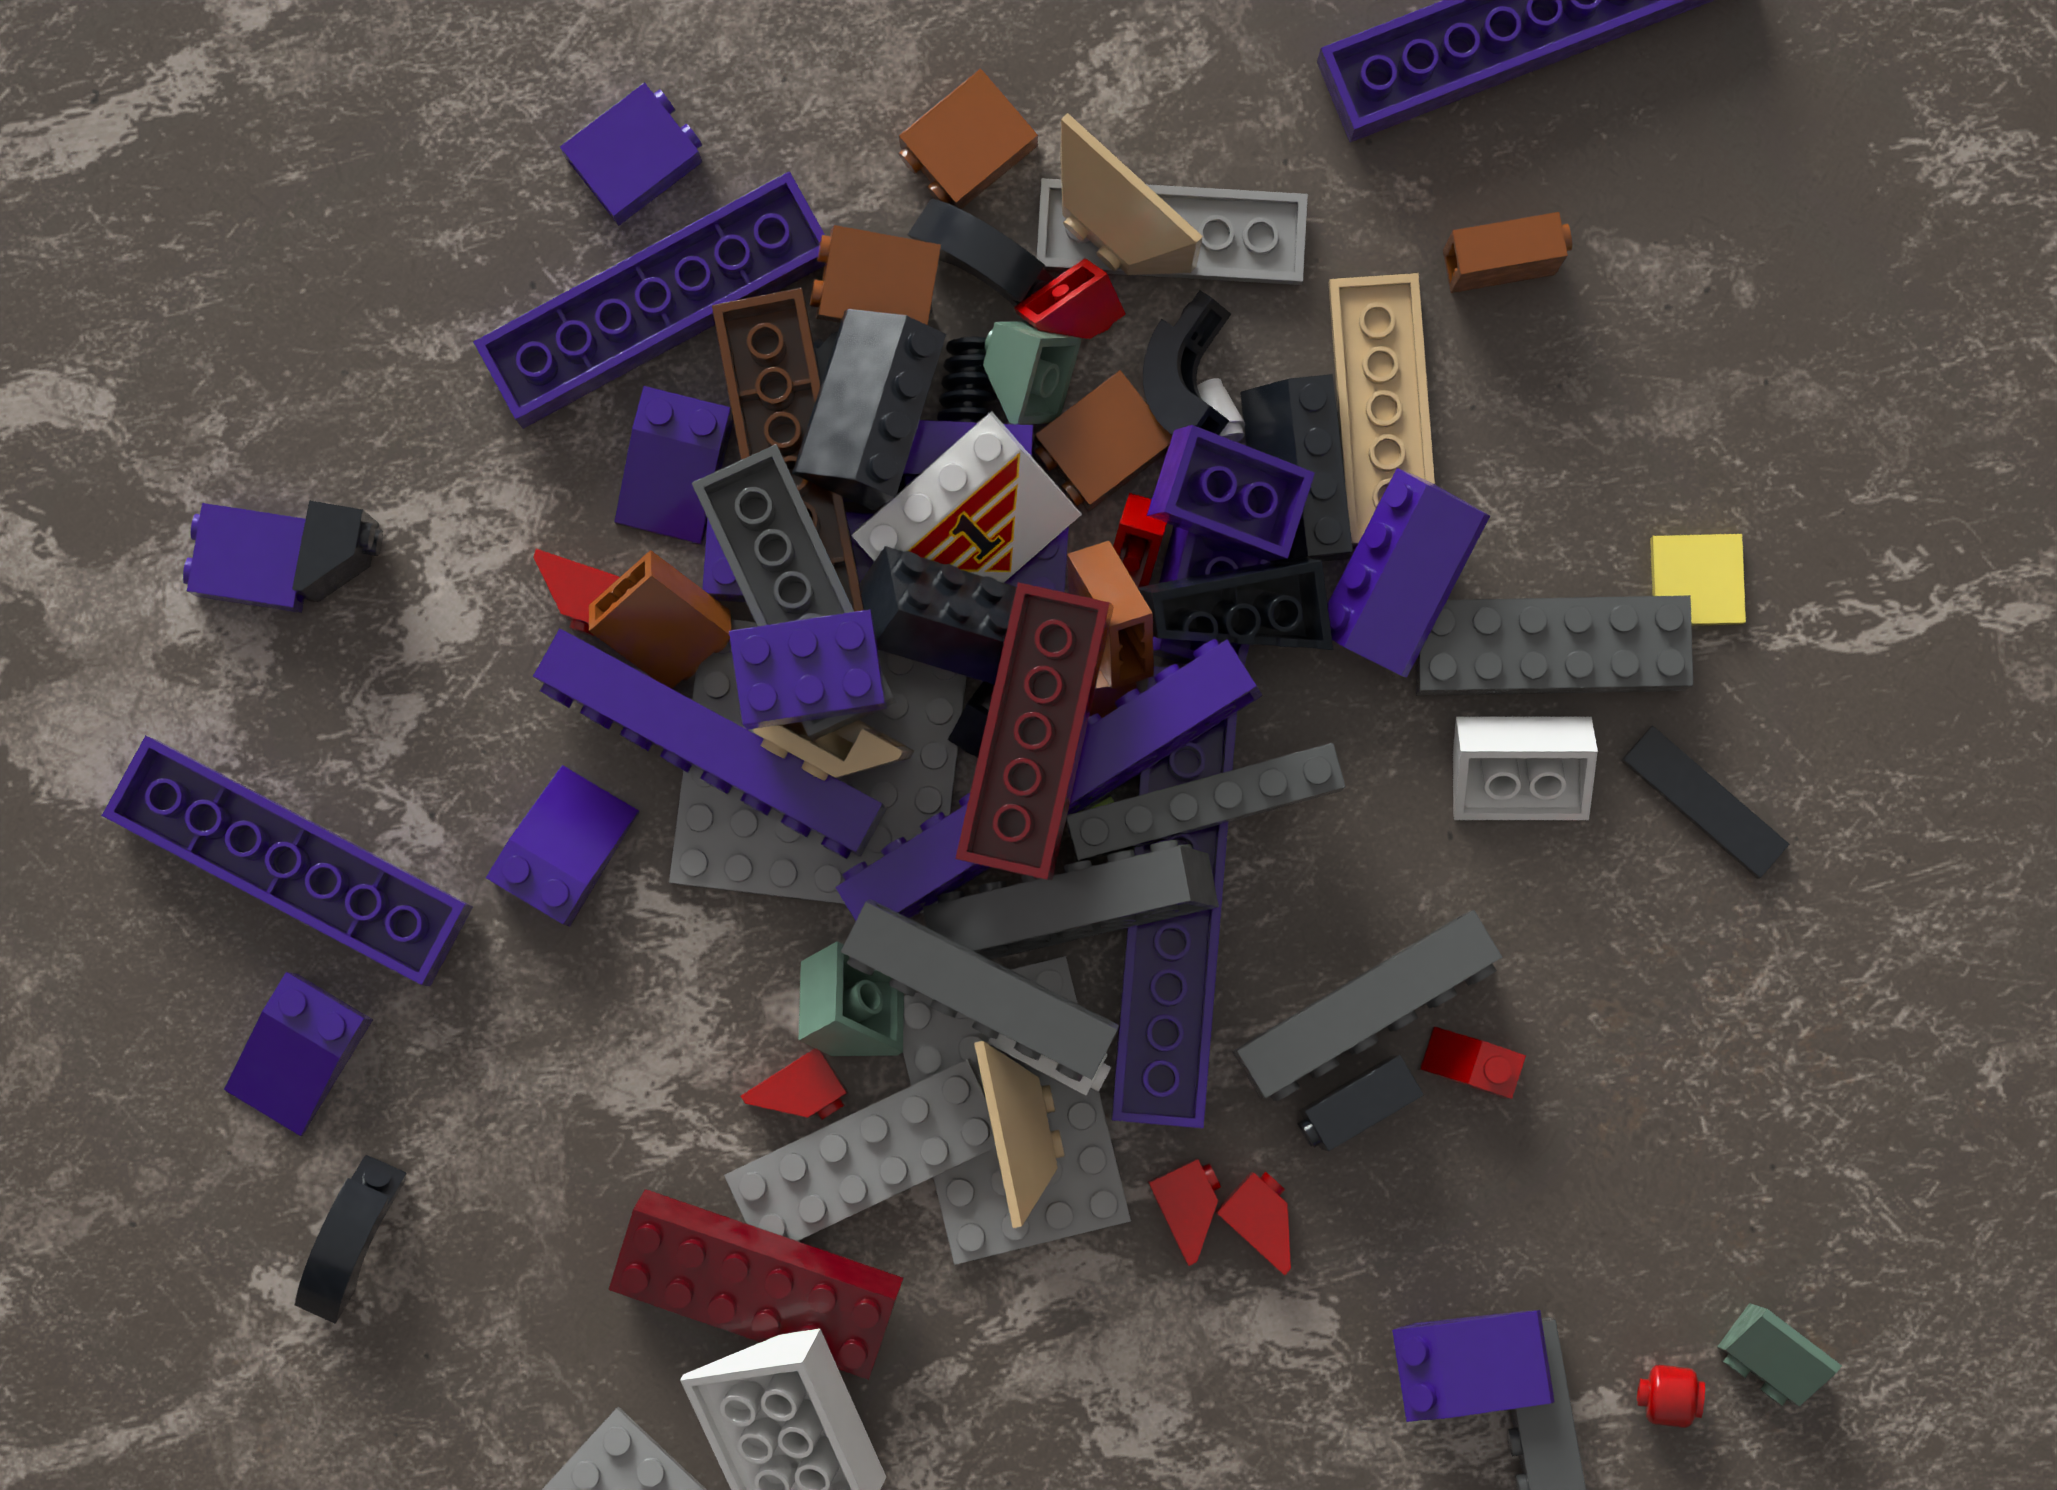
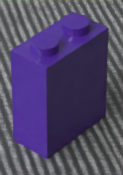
[560,82,702,226]
[183,503,306,613]

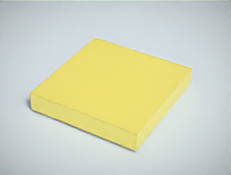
[1650,534,1746,626]

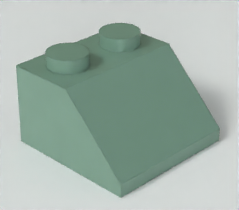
[983,321,1082,425]
[798,941,904,1056]
[1717,1303,1842,1407]

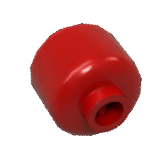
[1637,1365,1705,1428]

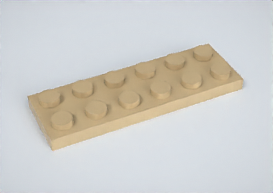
[1328,273,1435,546]

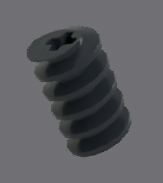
[937,336,997,423]

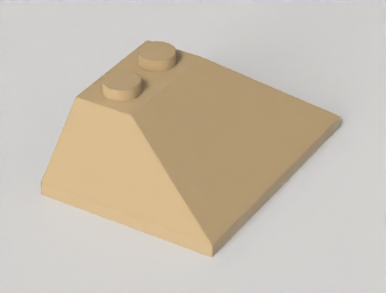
[1060,113,1203,275]
[753,720,915,781]
[974,1041,1065,1228]

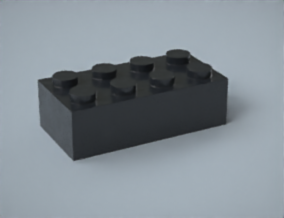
[859,546,1017,684]

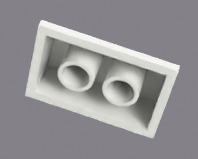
[1453,717,1598,820]

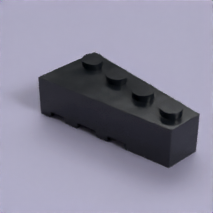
[1137,557,1333,650]

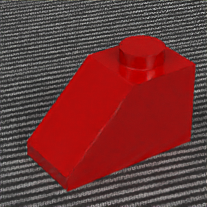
[1014,258,1126,339]
[1113,493,1167,587]
[533,549,620,637]
[1420,1026,1526,1099]
[740,1048,848,1120]
[1148,1158,1221,1266]
[1215,1171,1291,1275]

